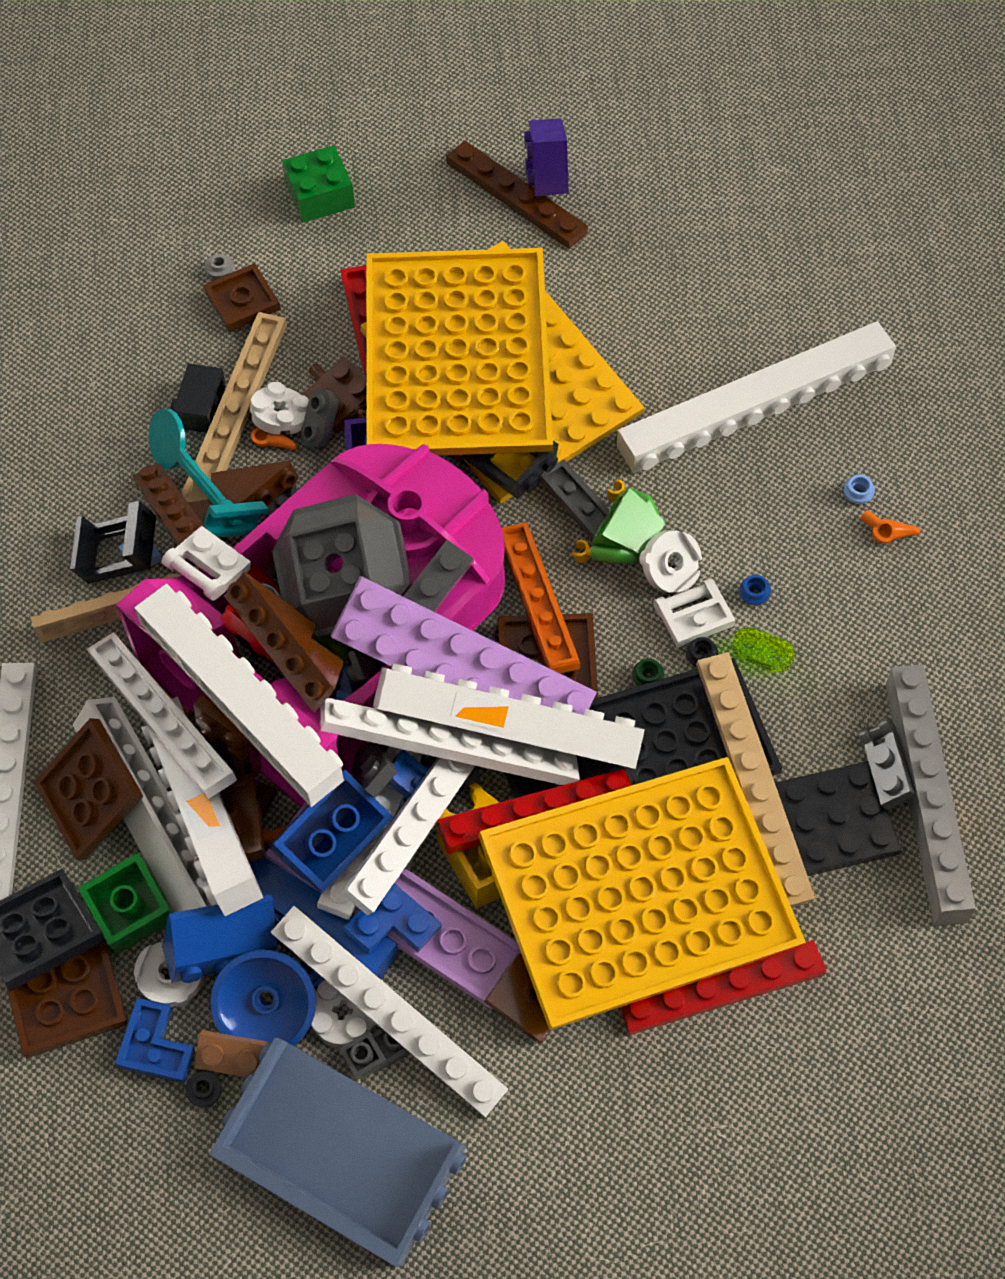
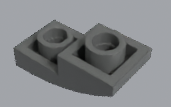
[346,651,381,687]
[339,1028,411,1080]

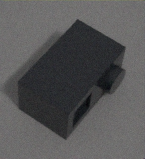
[170,363,226,433]

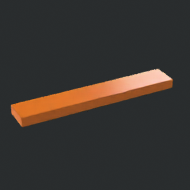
[502,522,580,673]

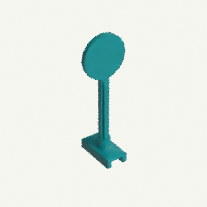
[149,409,268,538]

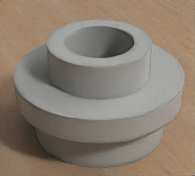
[205,254,234,280]

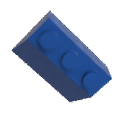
[268,770,394,893]
[162,894,277,983]

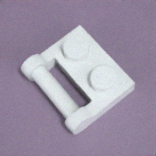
[161,526,251,601]
[653,578,735,648]

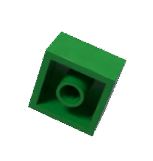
[282,145,355,223]
[78,853,174,954]

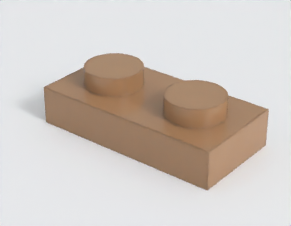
[194,1030,267,1077]

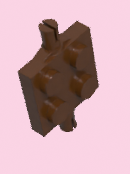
[301,357,367,433]

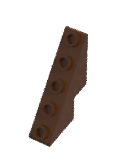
[174,460,299,566]
[224,571,343,713]

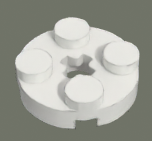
[249,382,309,435]
[639,530,702,593]
[134,939,205,1007]
[311,980,376,1048]

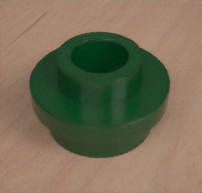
[632,658,664,686]

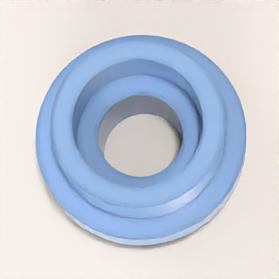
[844,474,875,504]

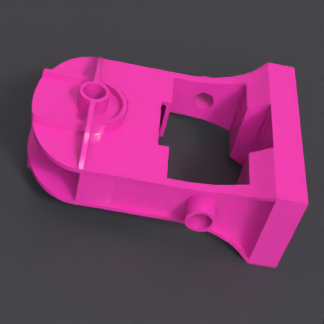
[116,444,505,808]

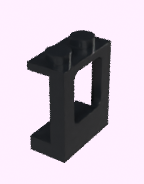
[461,441,559,500]
[70,501,157,584]

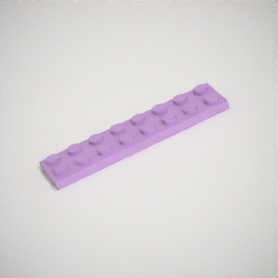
[331,576,597,715]
[265,802,519,1010]

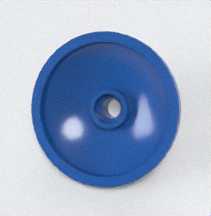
[210,949,316,1046]

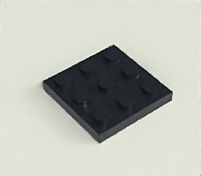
[775,761,902,876]
[0,869,105,992]

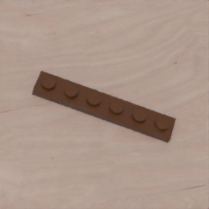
[446,140,588,249]
[132,463,206,564]

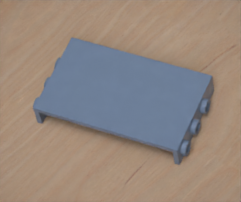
[209,1037,467,1267]

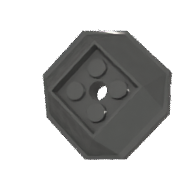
[272,494,412,638]

